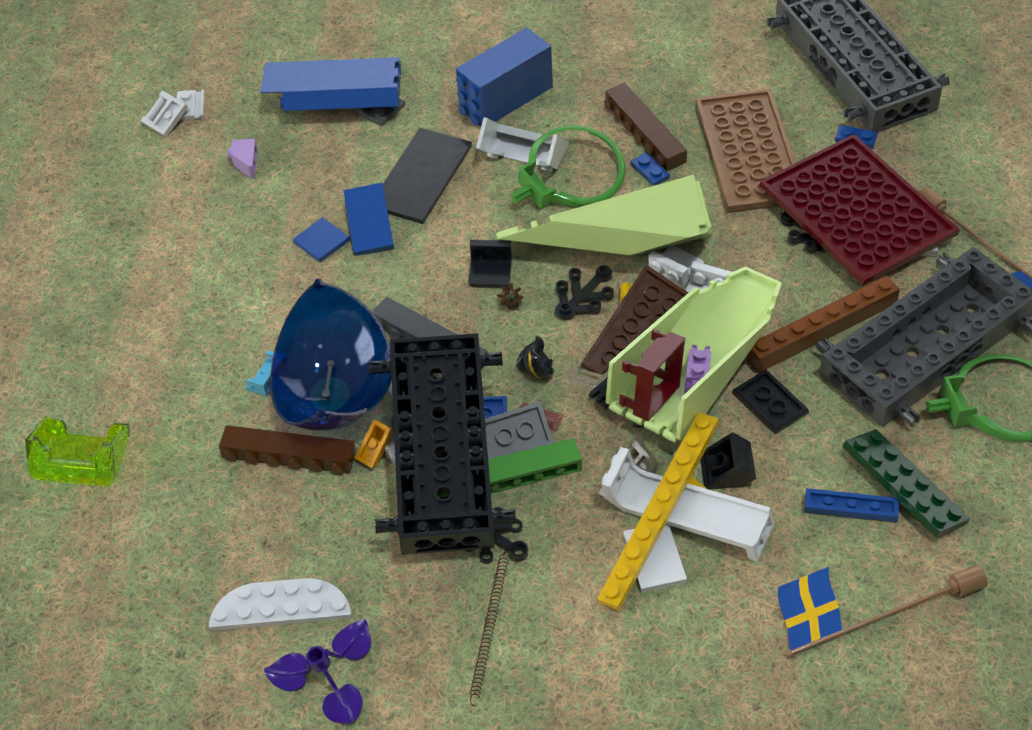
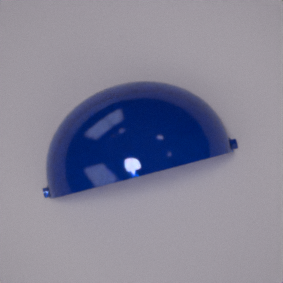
[270,278,392,431]

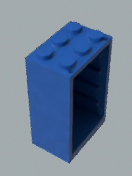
[456,27,553,127]

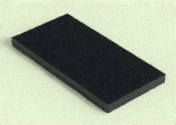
[383,128,472,224]

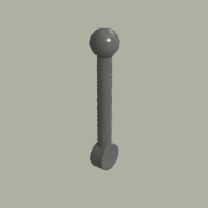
[322,360,335,399]

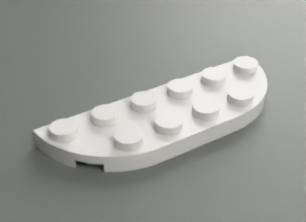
[209,578,351,631]

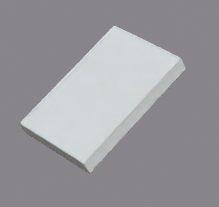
[623,525,687,592]

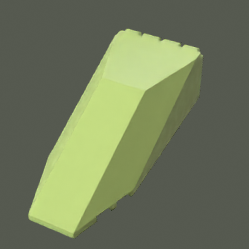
[496,175,713,256]
[606,267,782,444]

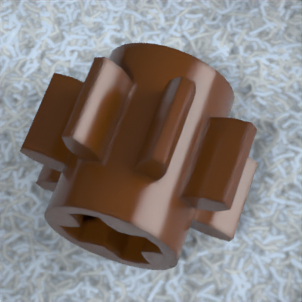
[497,283,524,310]

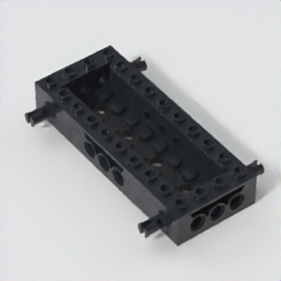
[369,333,516,555]

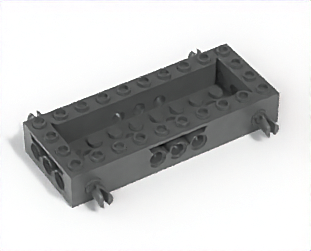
[766,0,950,132]
[816,247,1032,427]

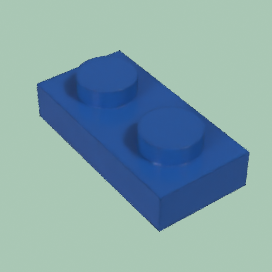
[835,125,878,149]
[631,152,670,186]

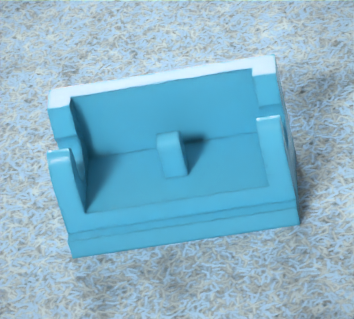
[245,351,288,397]

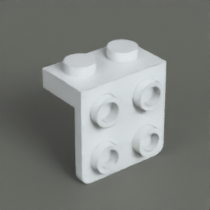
[648,246,704,289]

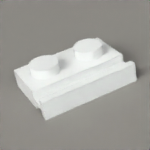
[177,90,205,121]

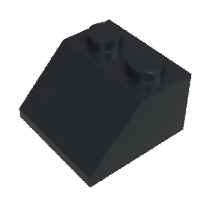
[700,432,756,490]

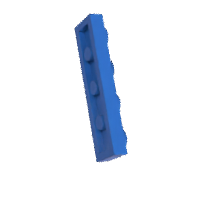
[804,488,899,522]

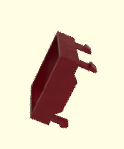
[619,329,685,421]

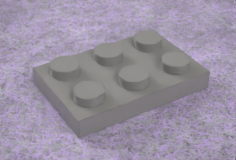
[485,401,554,459]

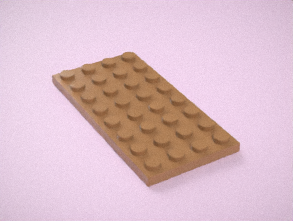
[696,89,796,212]

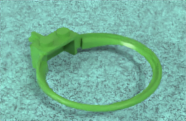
[510,125,626,209]
[925,354,1032,442]

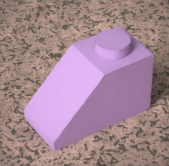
[228,139,258,179]

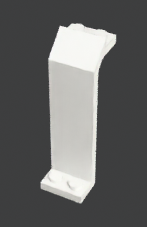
[598,447,775,562]

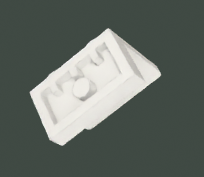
[686,261,731,292]

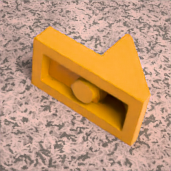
[355,419,393,469]

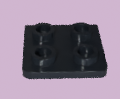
[468,240,512,288]

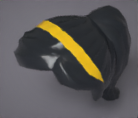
[517,336,554,379]

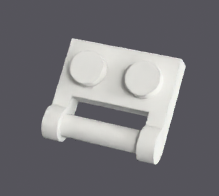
[140,90,188,137]

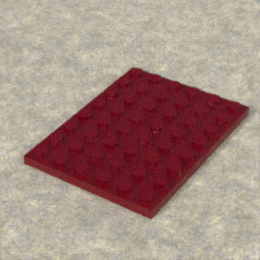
[760,134,960,286]

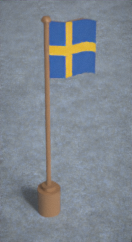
[778,565,988,658]

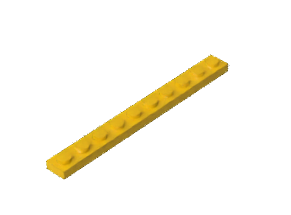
[597,412,720,611]

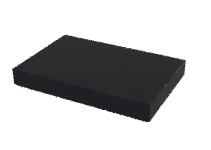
[732,369,809,434]

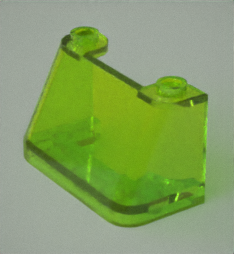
[25,416,130,486]

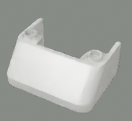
[476,118,569,172]

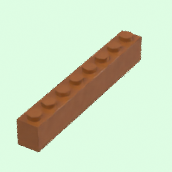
[746,276,900,374]

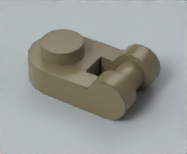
[627,437,658,474]

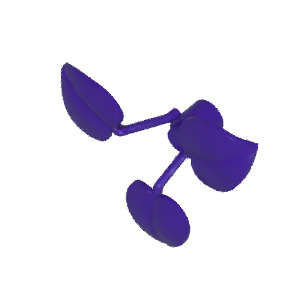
[264,619,372,724]

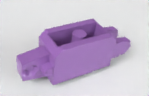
[684,345,711,394]

